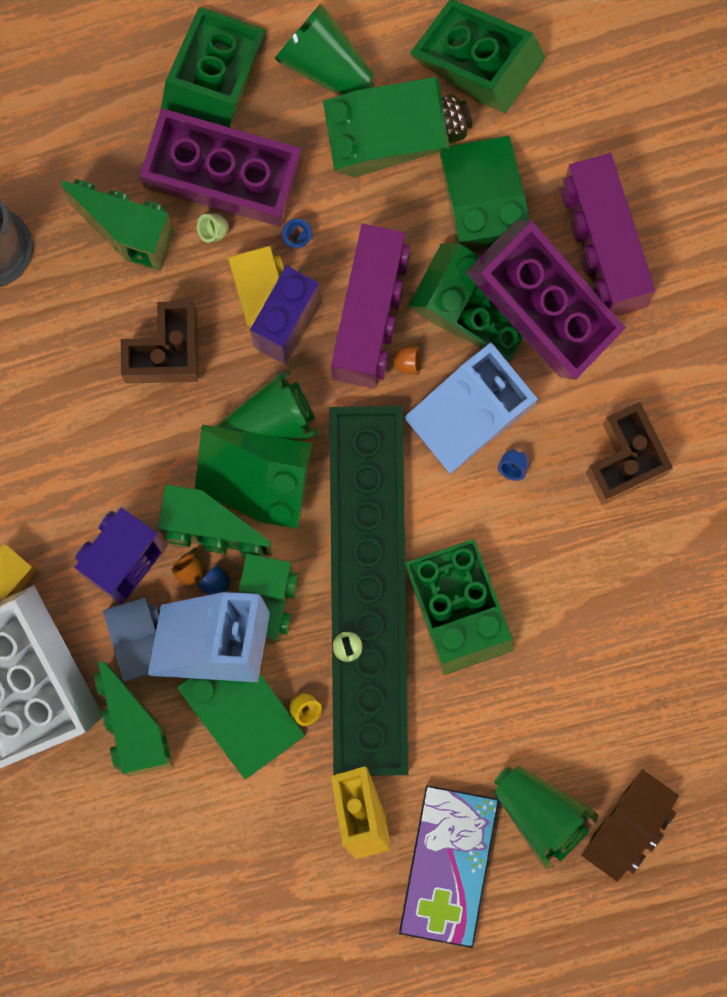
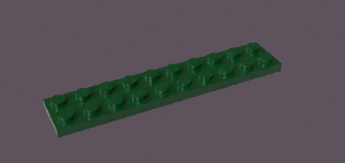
[329,406,408,776]

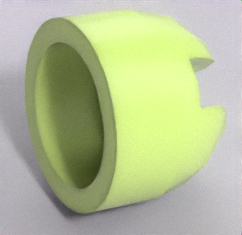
[197,213,229,243]
[333,632,363,662]

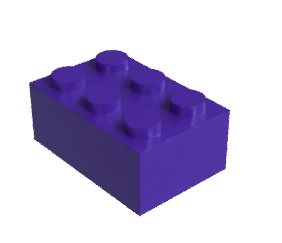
[74,507,167,605]

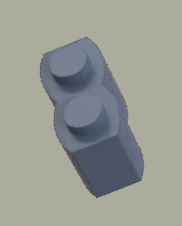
[103,597,159,683]

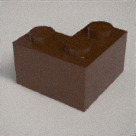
[121,301,198,384]
[586,402,673,505]
[581,769,679,882]

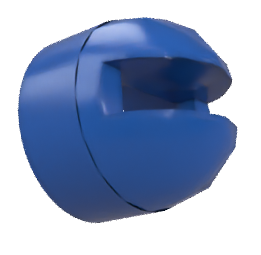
[281,219,312,249]
[498,449,530,481]
[198,565,230,595]

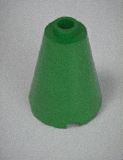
[274,4,375,96]
[215,369,319,441]
[494,766,599,869]

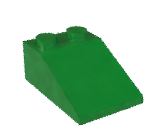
[410,0,546,113]
[161,7,266,128]
[323,77,450,178]
[439,135,530,251]
[195,424,312,529]
[177,673,305,780]

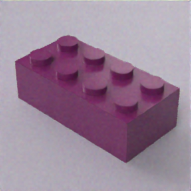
[140,108,302,227]
[560,153,655,316]
[465,221,626,380]
[331,224,411,389]

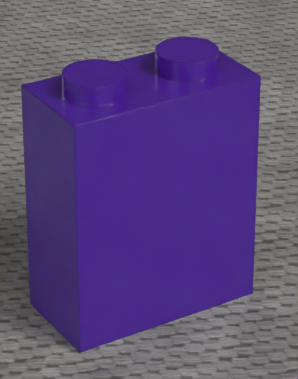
[250,266,321,365]

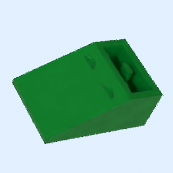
[61,179,174,271]
[407,243,524,362]
[158,484,273,558]
[405,539,513,676]
[94,661,173,777]

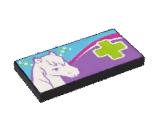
[399,785,499,948]

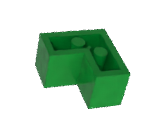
[239,554,299,643]

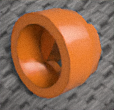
[393,345,421,375]
[171,553,204,585]

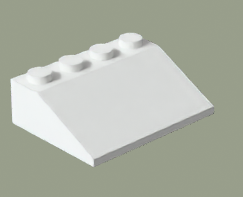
[0,585,103,768]

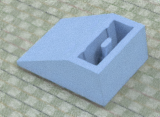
[404,343,538,474]
[148,592,270,682]

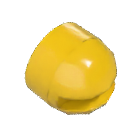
[289,693,322,726]

